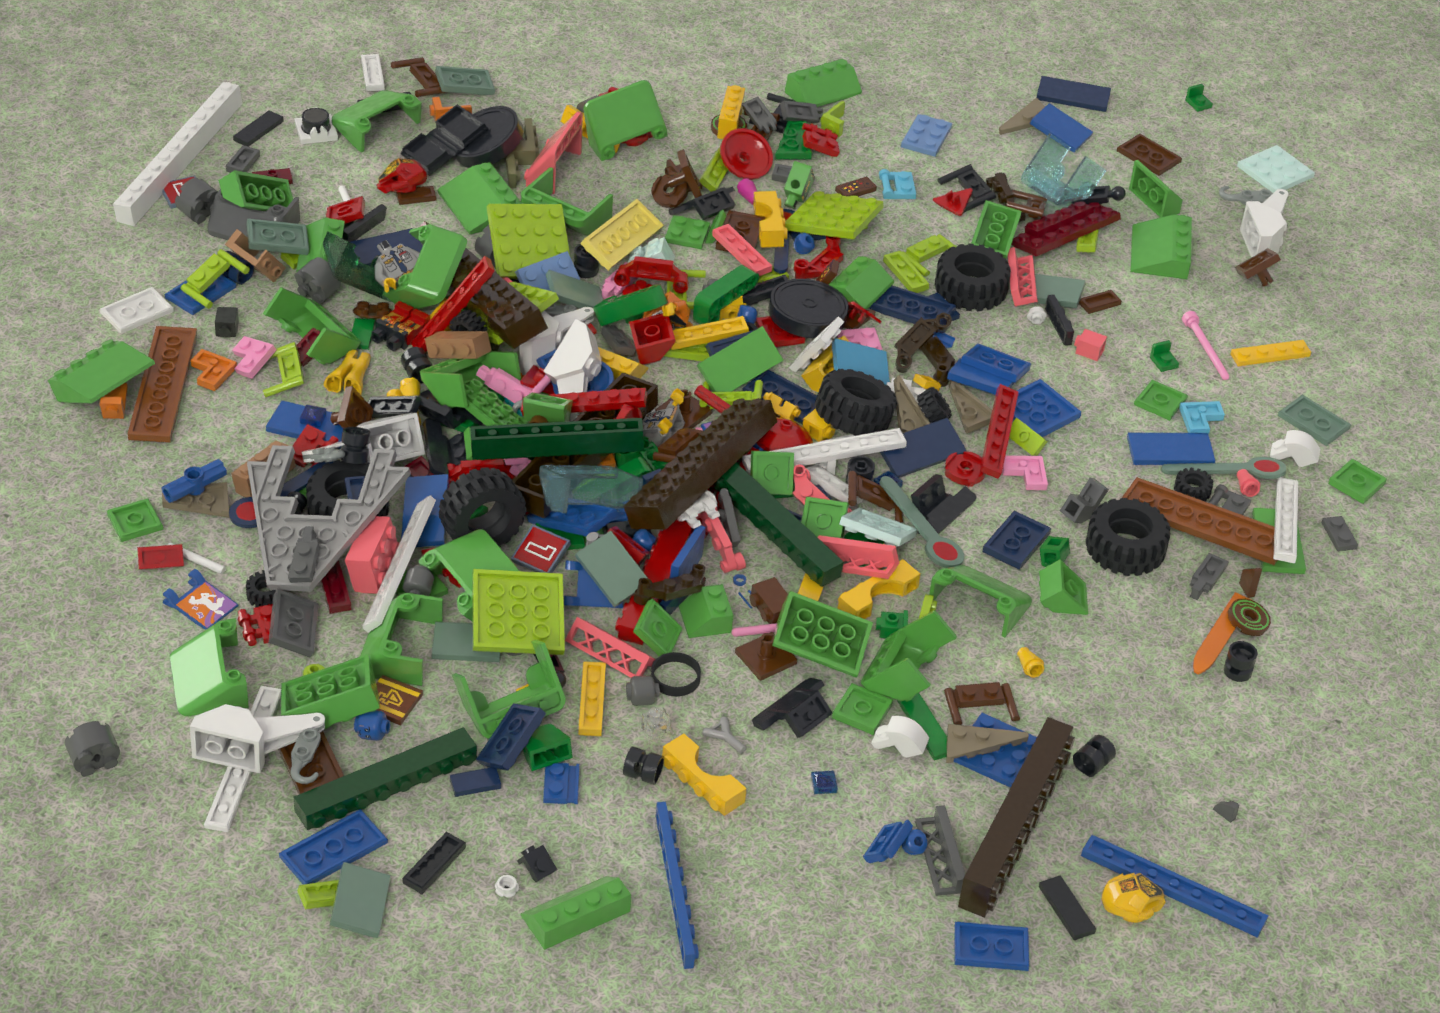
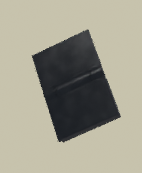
[400,104,489,176]

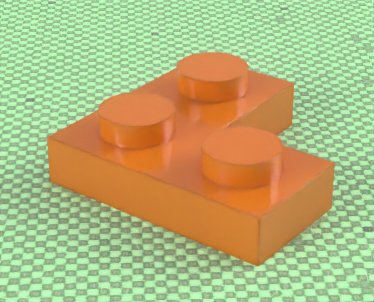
[191,349,237,391]

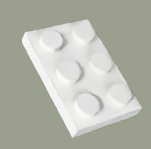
[789,316,844,372]

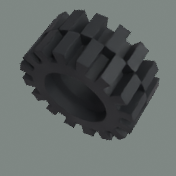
[449,310,488,331]
[917,387,952,423]
[1174,467,1214,502]
[246,570,287,607]

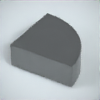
[1213,800,1240,823]

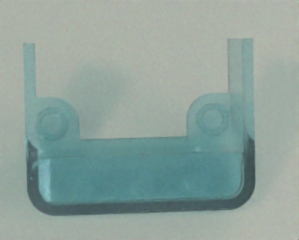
[1021,133,1107,205]
[539,465,643,513]

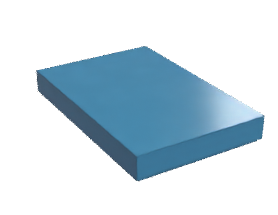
[832,338,890,385]

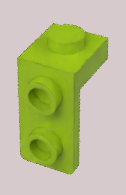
[820,101,845,138]

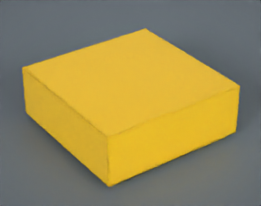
[913,374,941,392]

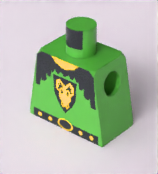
[784,161,815,209]

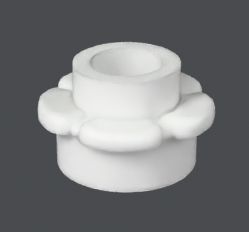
[1027,307,1047,324]
[495,875,519,898]

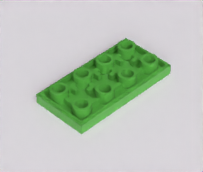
[697,326,783,392]
[464,378,529,426]
[1252,508,1306,574]

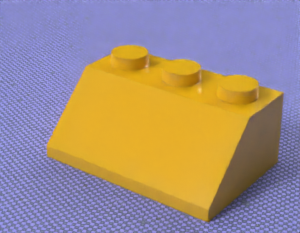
[801,335,849,392]
[598,347,649,380]

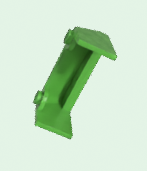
[521,167,613,236]
[383,224,467,309]
[263,287,361,365]
[420,351,521,408]
[360,593,443,686]
[860,610,957,702]
[452,640,566,739]

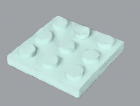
[1237,145,1315,193]
[839,507,918,547]

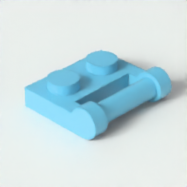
[879,169,916,199]

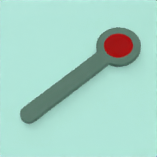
[1161,457,1287,479]
[880,476,964,568]

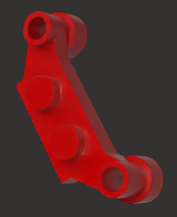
[794,236,844,279]
[614,256,689,294]
[447,459,515,485]

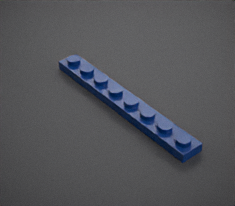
[655,801,699,969]
[1081,835,1269,938]

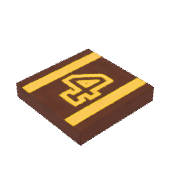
[376,675,423,726]

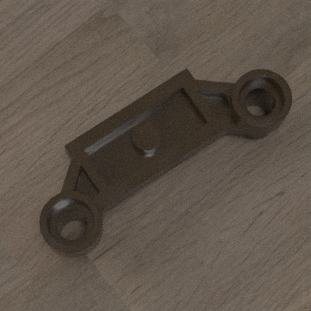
[986,172,1026,222]
[894,313,952,373]
[920,336,955,387]
[634,564,706,605]

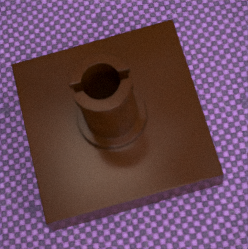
[666,149,702,198]
[1235,248,1281,286]
[330,386,374,428]
[655,389,713,429]
[735,632,798,681]

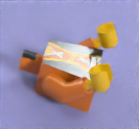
[630,291,693,330]

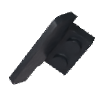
[668,186,736,220]
[419,389,483,430]
[423,418,467,475]
[911,474,977,535]
[752,678,833,738]

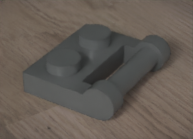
[1208,484,1251,515]

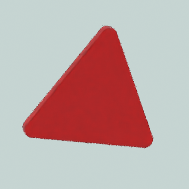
[933,188,973,216]
[848,301,882,324]
[520,365,555,394]

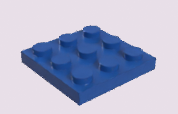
[1013,379,1081,437]
[953,713,1037,788]

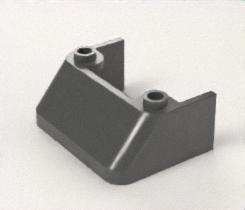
[207,189,300,252]

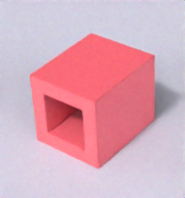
[1074,329,1107,361]

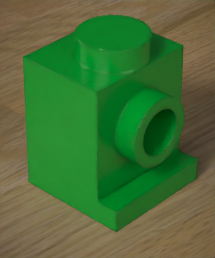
[1039,536,1070,567]
[875,610,908,639]

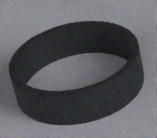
[651,652,701,697]

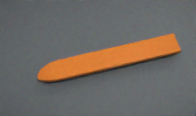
[1193,592,1251,675]

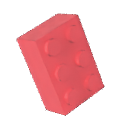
[345,516,399,594]

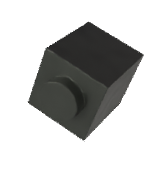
[215,307,239,338]

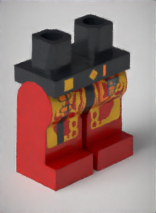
[372,301,430,351]

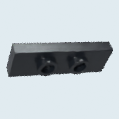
[742,275,788,305]
[1045,294,1074,346]
[402,832,466,894]

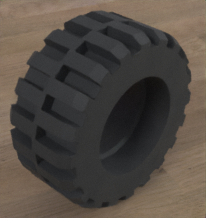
[935,243,1011,312]
[815,369,897,436]
[306,459,390,517]
[439,468,526,547]
[1085,498,1171,576]

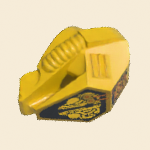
[1101,873,1166,923]

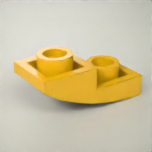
[797,573,824,601]

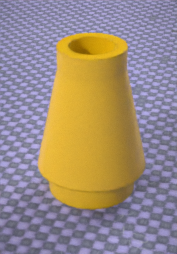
[1017,647,1044,678]

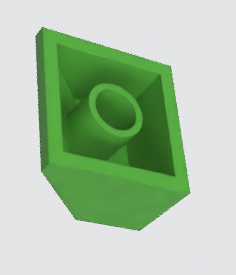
[523,392,573,423]
[1039,560,1088,615]
[679,584,733,638]

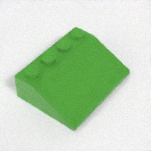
[437,162,522,235]
[1130,215,1192,279]
[48,339,155,404]
[772,591,873,678]
[281,654,380,729]

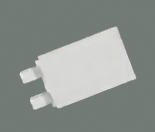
[677,490,720,529]

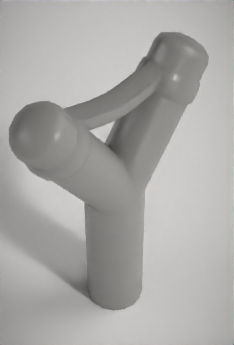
[702,717,746,754]

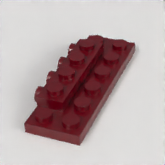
[1011,202,1121,257]

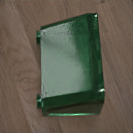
[323,231,397,302]

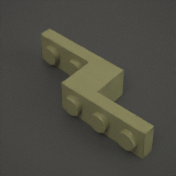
[505,118,539,188]

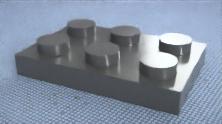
[268,588,319,658]

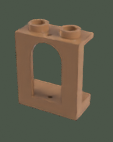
[225,229,286,282]

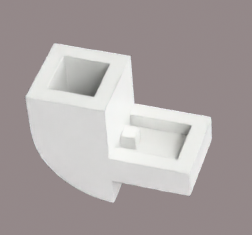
[1270,430,1321,467]
[871,716,929,758]

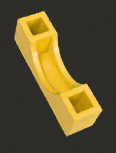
[717,85,745,139]
[753,191,787,248]
[837,559,921,619]
[662,733,747,816]

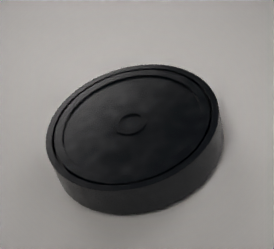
[455,106,524,168]
[768,279,849,338]

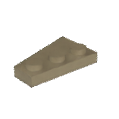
[162,482,229,518]

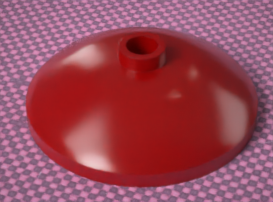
[720,128,773,180]
[756,418,813,451]

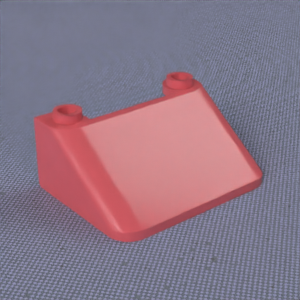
[524,112,583,194]

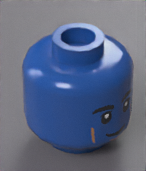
[354,710,391,741]

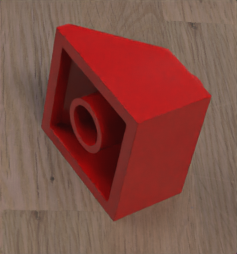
[629,313,676,365]

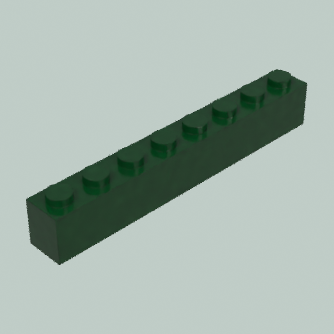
[471,418,644,460]
[712,463,844,587]
[293,727,477,830]

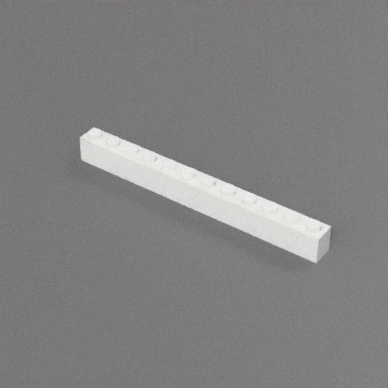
[113,82,243,226]

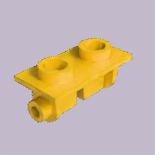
[763,392,801,423]

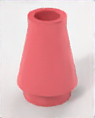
[1236,469,1260,497]

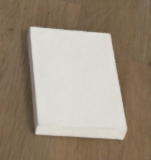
[100,287,174,334]

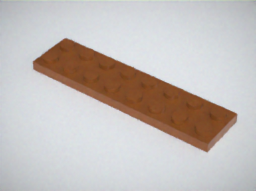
[128,326,197,443]
[1122,477,1278,565]

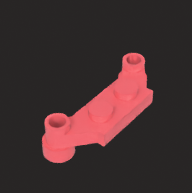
[792,464,852,513]
[696,507,746,573]

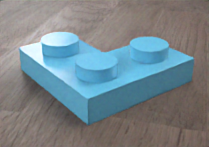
[1179,401,1225,435]

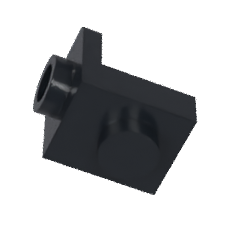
[517,845,558,882]

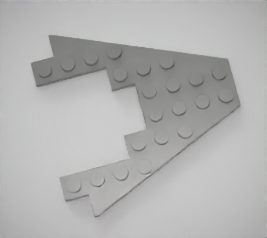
[247,445,411,592]

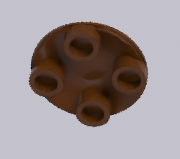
[353,301,392,319]

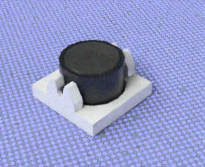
[294,107,338,144]

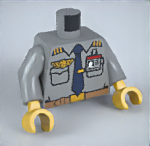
[375,240,420,293]
[643,388,685,447]

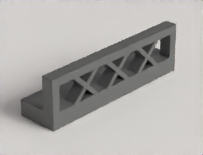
[915,805,965,896]

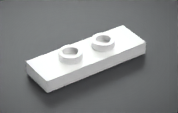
[361,54,385,91]

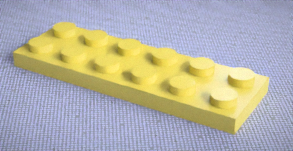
[580,199,664,271]

